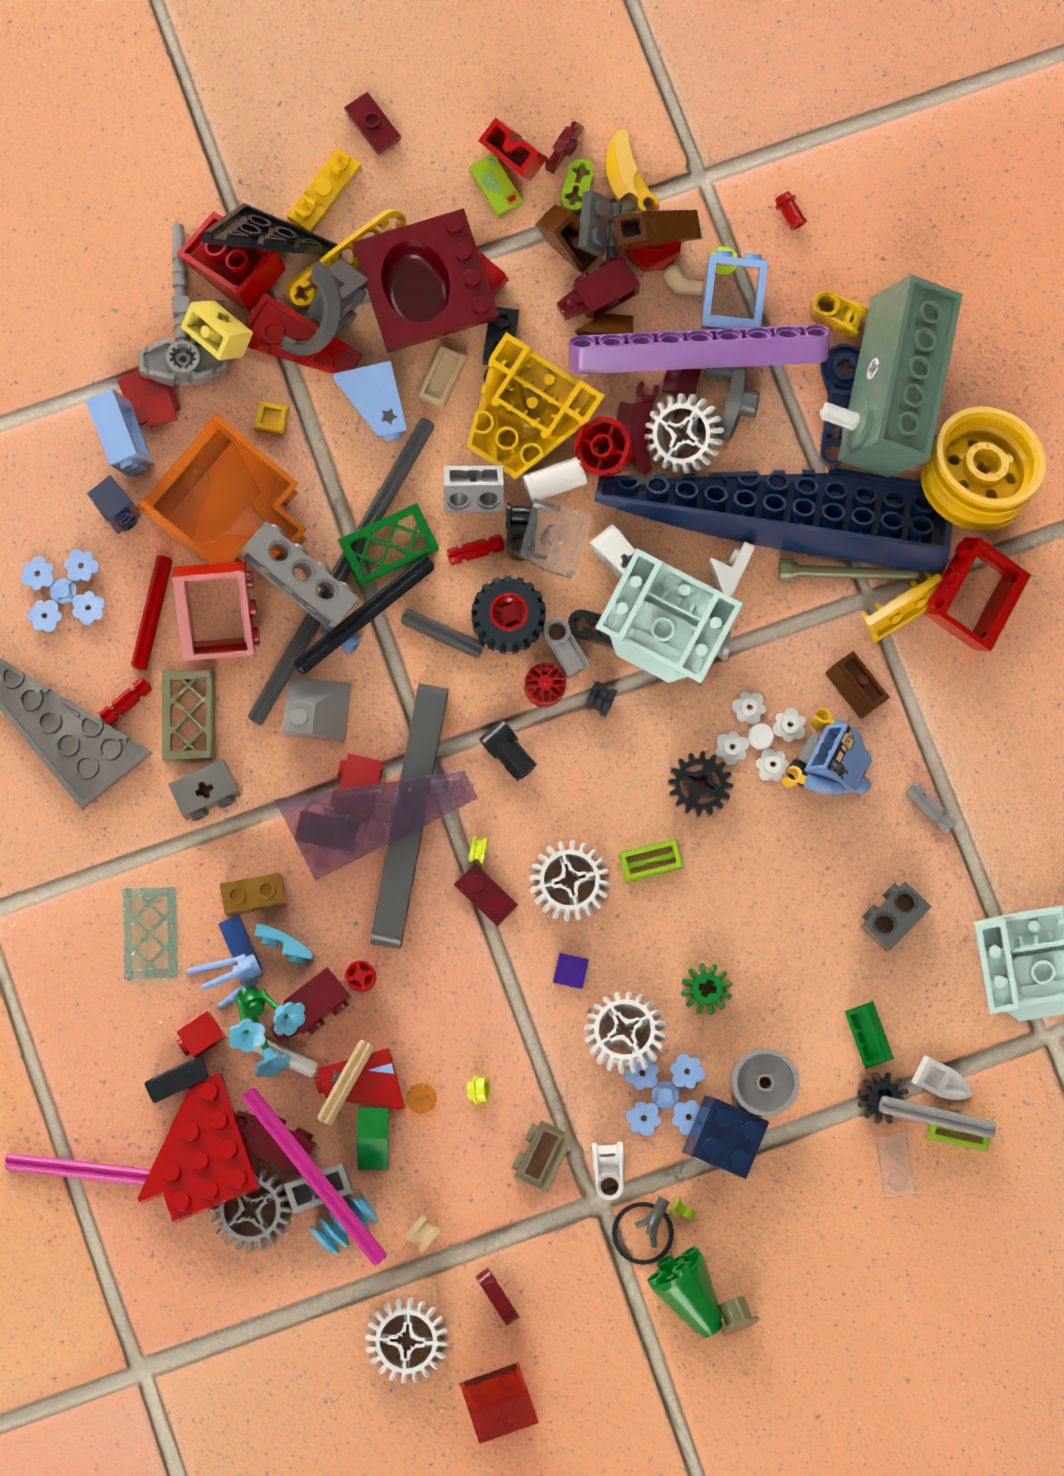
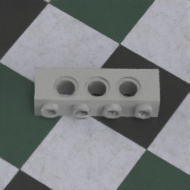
[238,521,358,631]

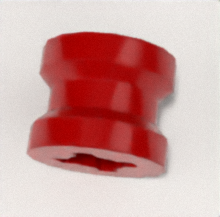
[345,961,377,992]

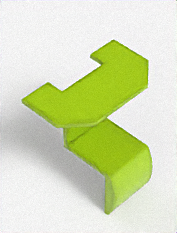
[668,1196,696,1220]

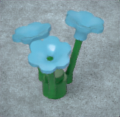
[228,986,306,1077]

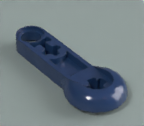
[819,344,860,468]

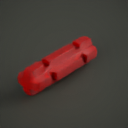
[447,534,504,565]
[99,678,152,725]

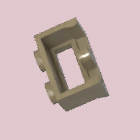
[512,1121,574,1193]

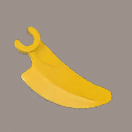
[605,129,659,212]

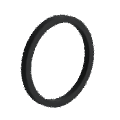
[612,1202,674,1265]

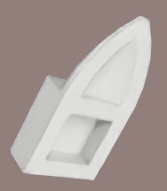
[911,1055,972,1100]

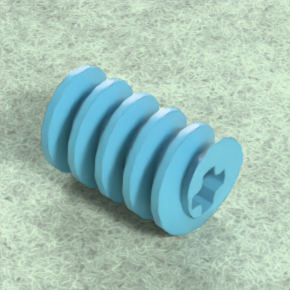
[309,1189,379,1255]

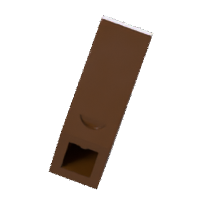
[611,210,702,252]

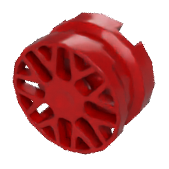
[524,662,566,708]

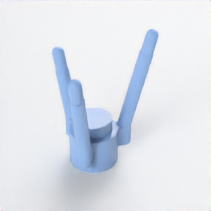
[186,953,263,1009]

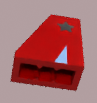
[314,1048,406,1110]

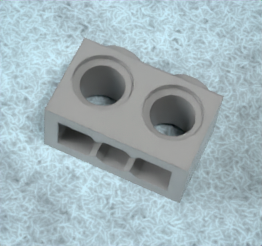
[443,465,504,513]

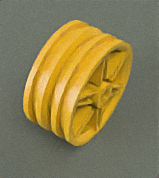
[920,406,1046,531]

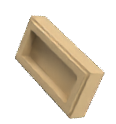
[416,345,467,410]

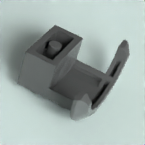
[279,259,369,356]

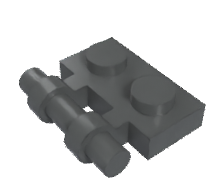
[578,190,622,260]

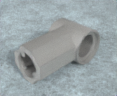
[543,618,590,678]

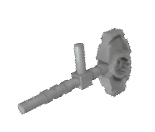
[139,224,228,387]

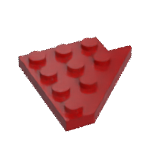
[137,1073,261,1223]

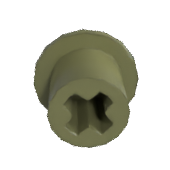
[719,1296,759,1334]

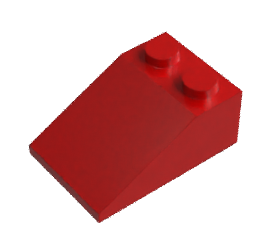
[176,211,286,313]

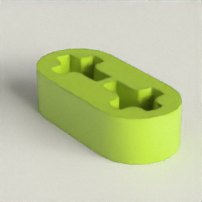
[560,159,594,215]

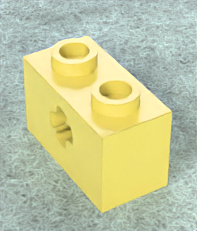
[181,300,253,360]

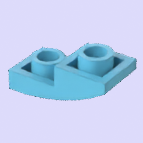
[254,923,314,965]

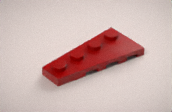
[244,292,363,375]

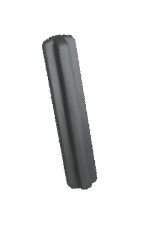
[401,609,484,658]

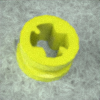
[468,835,488,864]

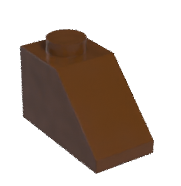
[535,204,599,273]

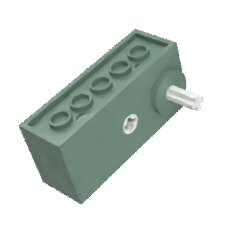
[819,274,963,478]

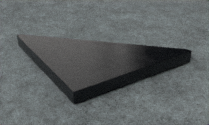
[201,203,342,257]

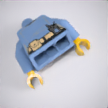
[781,708,872,796]

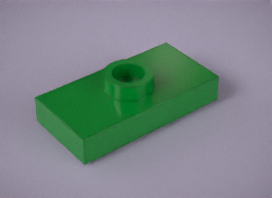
[844,1001,894,1069]

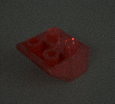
[459,1362,539,1444]

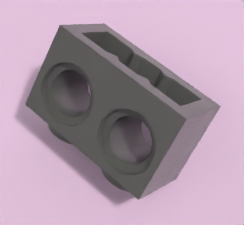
[860,881,932,952]

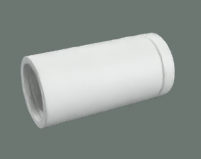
[522,456,587,503]

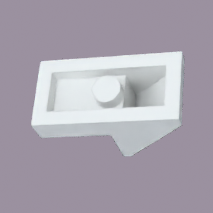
[708,542,755,597]

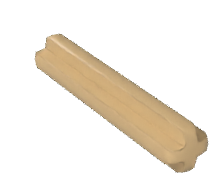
[317,1040,374,1125]

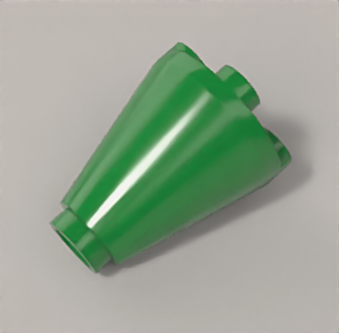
[647,1246,723,1338]

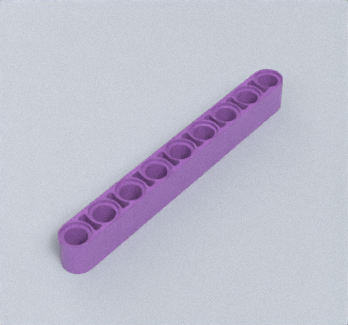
[569,325,830,374]

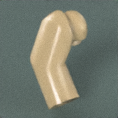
[664,264,703,296]

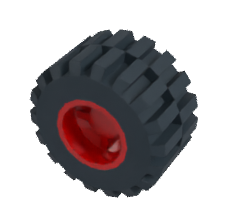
[471,576,546,654]

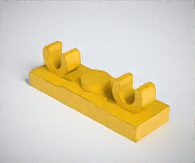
[287,148,361,232]
[861,572,942,644]

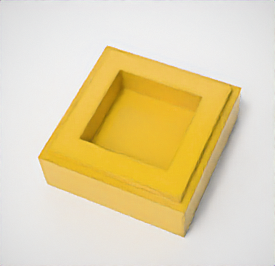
[254,400,290,436]

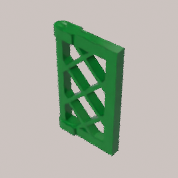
[337,503,439,587]

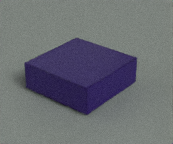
[553,953,589,989]

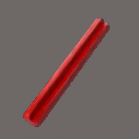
[131,555,173,670]

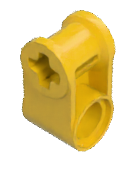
[809,291,868,339]

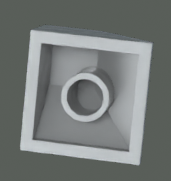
[282,677,351,742]

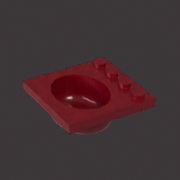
[352,208,499,353]

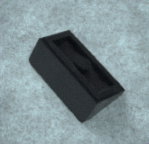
[144,1056,208,1103]

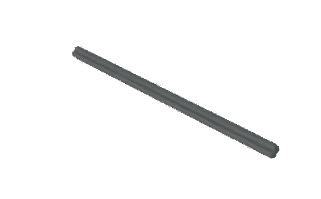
[248,418,435,725]

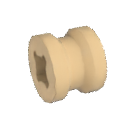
[404,1214,442,1253]

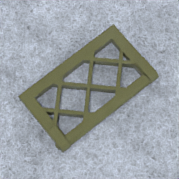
[162,669,215,761]

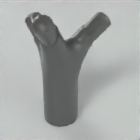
[635,1197,670,1248]

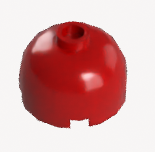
[573,416,635,477]

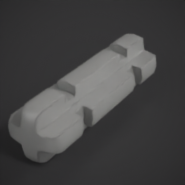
[906,782,956,833]

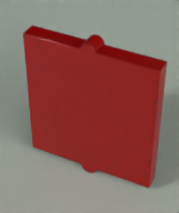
[117,368,181,425]

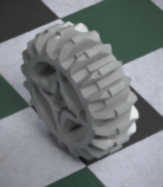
[209,1168,293,1252]

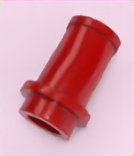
[775,191,807,231]

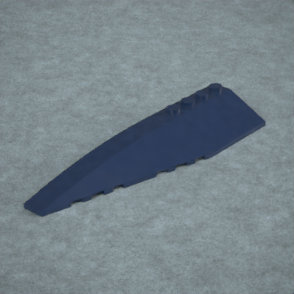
[595,469,952,574]

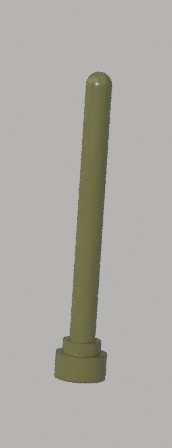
[778,559,921,583]

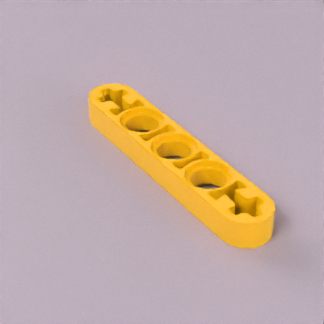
[286,209,406,306]

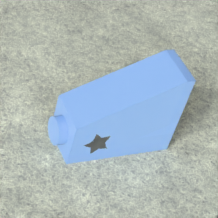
[333,361,407,442]

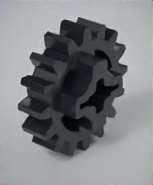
[667,751,733,817]

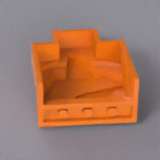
[137,413,307,564]

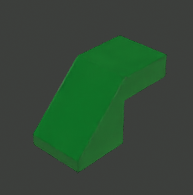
[357,1107,389,1170]

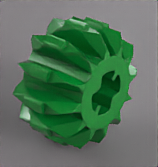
[681,963,732,1015]

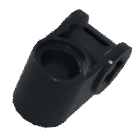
[506,502,536,561]

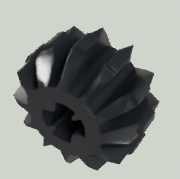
[857,1072,909,1124]

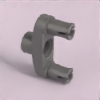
[697,366,760,441]

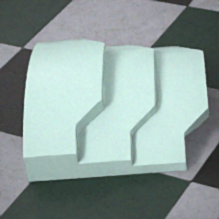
[595,548,744,684]
[973,905,1064,1022]

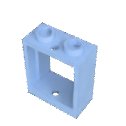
[701,250,768,329]
[85,389,155,477]

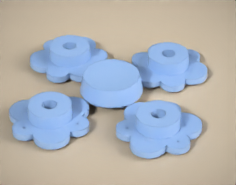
[21,549,105,633]
[624,1054,705,1136]

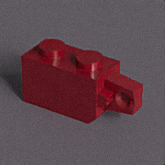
[556,256,641,321]
[270,967,351,1044]
[236,1110,317,1177]

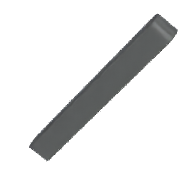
[370,683,449,949]

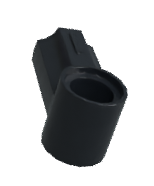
[479,720,537,782]

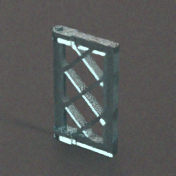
[122,887,178,981]

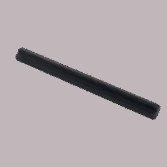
[293,556,434,675]

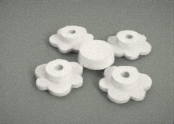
[716,692,806,782]

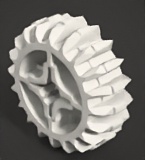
[645,393,724,473]
[529,840,610,922]
[584,991,666,1074]
[365,1297,449,1384]

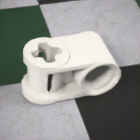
[589,524,635,579]
[592,1141,624,1201]

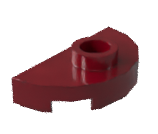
[545,121,584,174]

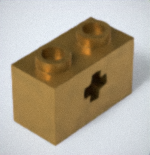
[220,873,288,917]

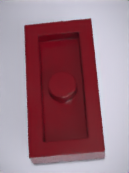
[454,863,518,927]

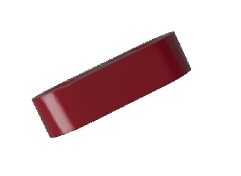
[475,1268,520,1326]

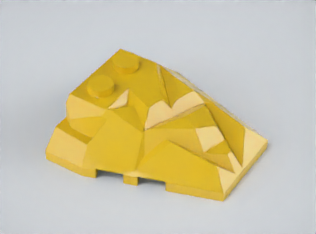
[466,332,605,479]

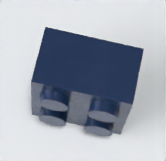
[682,1096,769,1179]

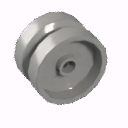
[729,1049,800,1117]

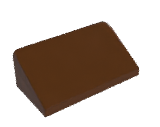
[825,651,890,719]

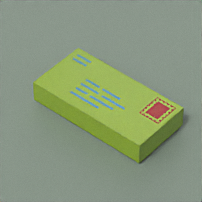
[469,153,523,218]

